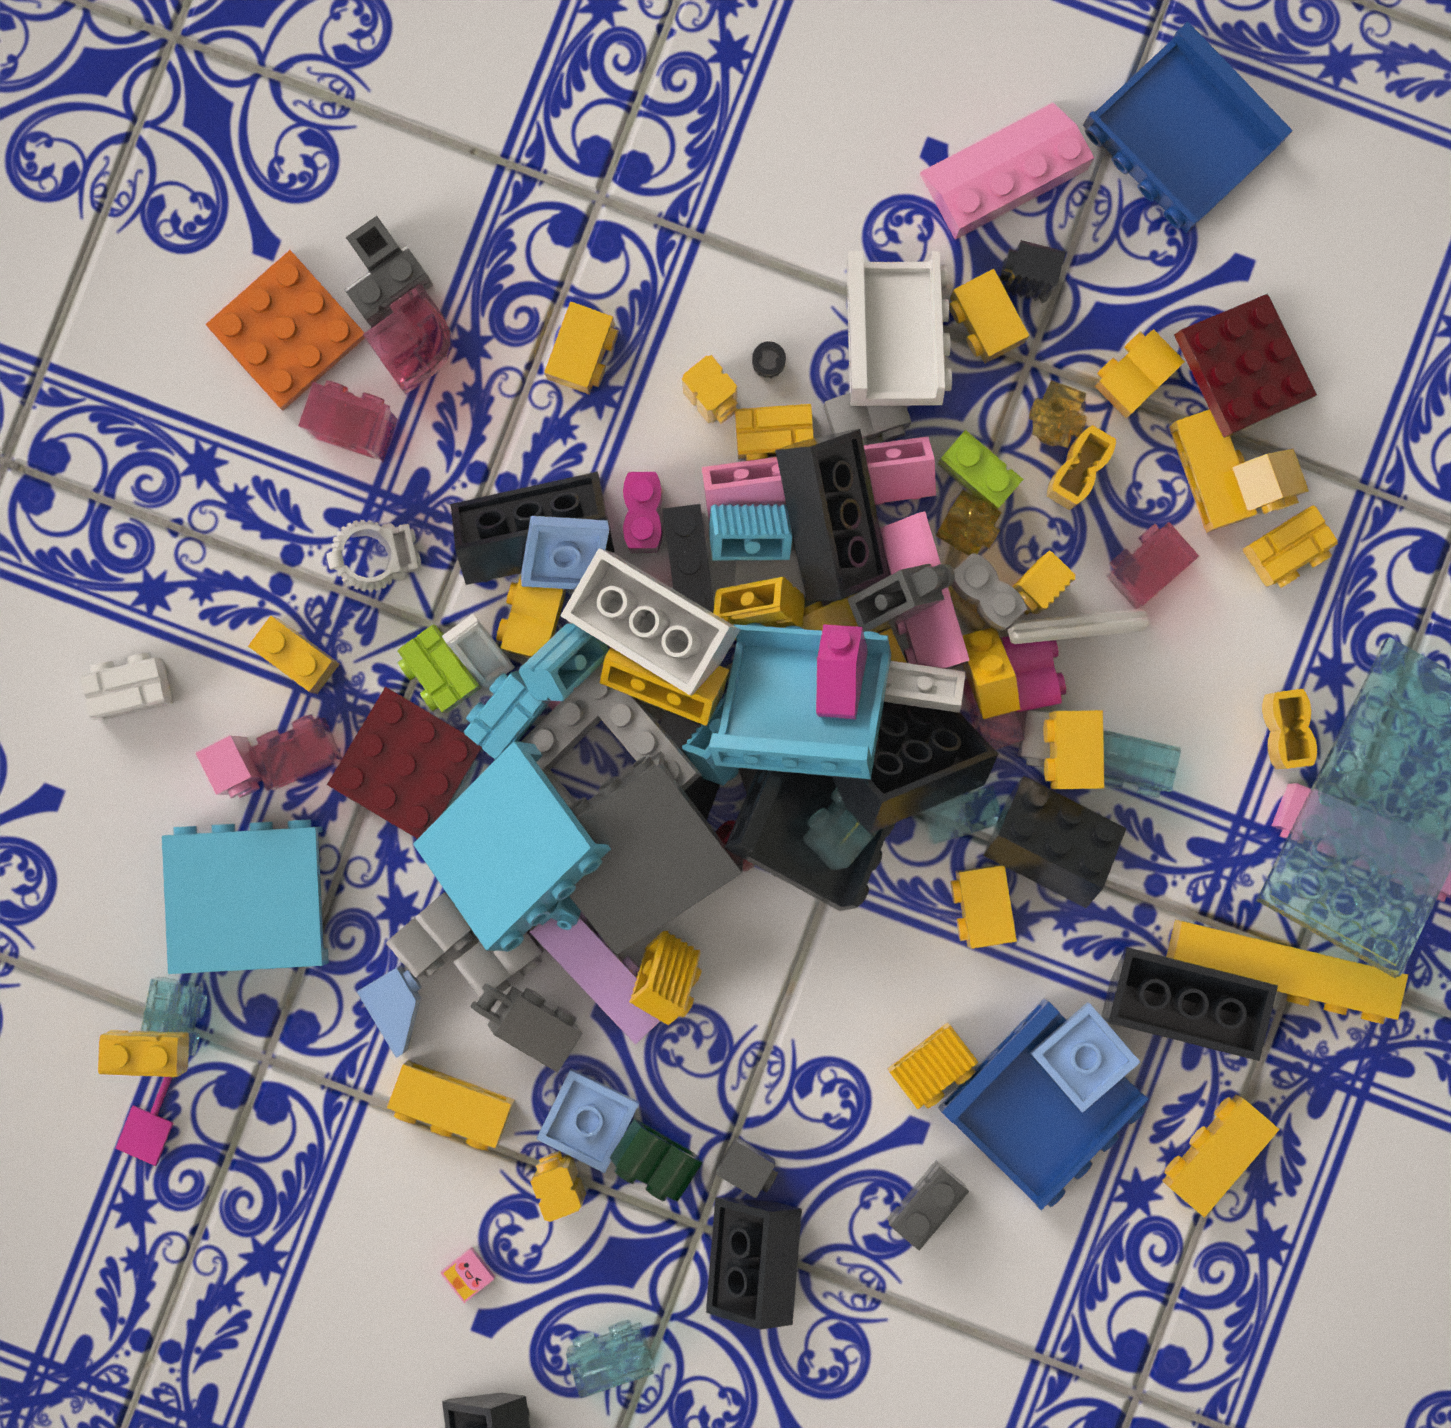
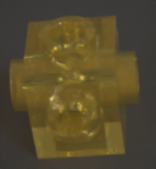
[1029,380,1087,448]
[935,489,1002,556]

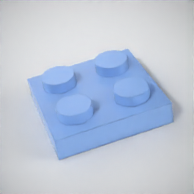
[521,516,609,589]
[1030,1002,1140,1113]
[536,1068,639,1173]

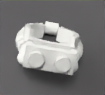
[326,520,421,592]

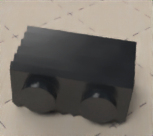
[999,240,1066,303]

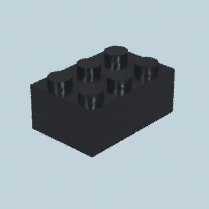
[983,776,1127,908]

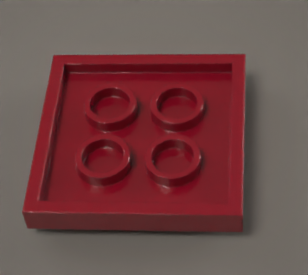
[1174,293,1317,438]
[327,687,482,839]

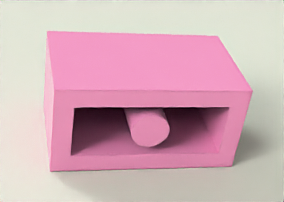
[196,735,267,798]

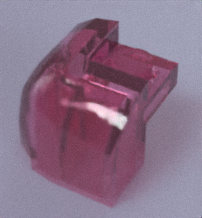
[363,284,452,395]

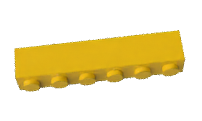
[1166,919,1408,1024]

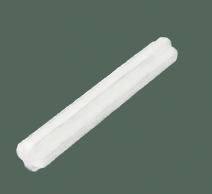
[1007,608,1149,644]

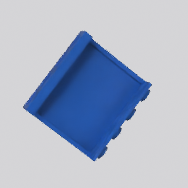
[1083,21,1293,233]
[938,998,1149,1211]

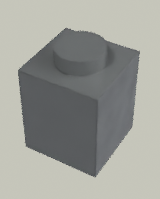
[346,216,400,271]
[716,1136,778,1198]

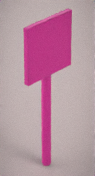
[115,1077,174,1166]

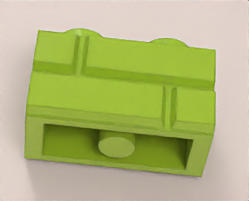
[937,430,1024,513]
[397,624,482,714]

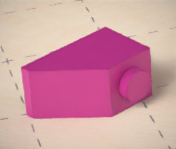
[816,624,868,719]

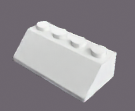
[560,548,740,696]

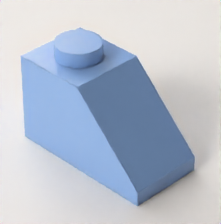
[357,965,421,1058]

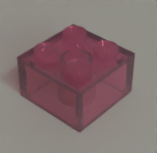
[298,380,398,462]

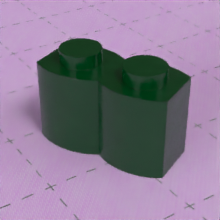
[609,1119,703,1202]

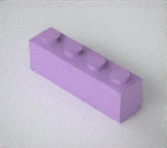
[530,912,660,1045]

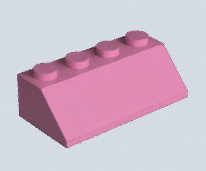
[920,103,1094,240]
[880,511,970,669]

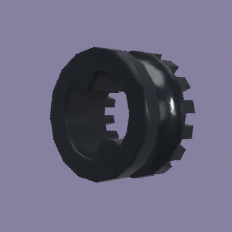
[752,341,786,378]

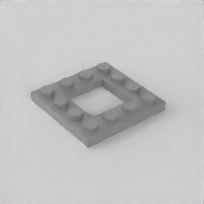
[521,663,702,807]

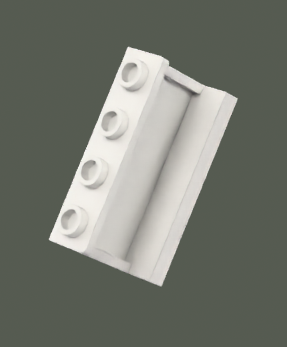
[847,251,952,406]

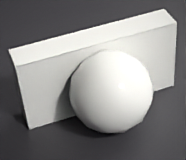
[442,614,515,690]

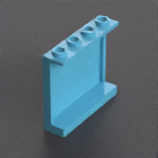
[709,623,891,779]
[413,741,611,952]
[162,820,329,974]

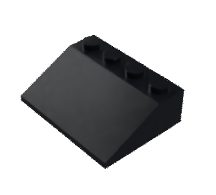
[832,702,999,834]

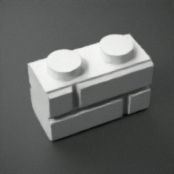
[80,652,173,721]

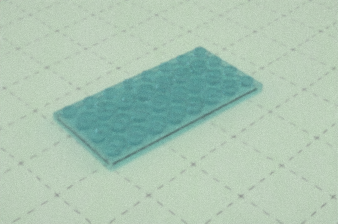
[1256,637,1451,978]

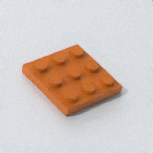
[205,250,367,411]

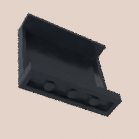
[725,769,895,911]

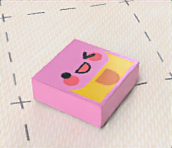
[441,1247,496,1303]

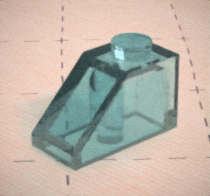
[921,786,1001,844]

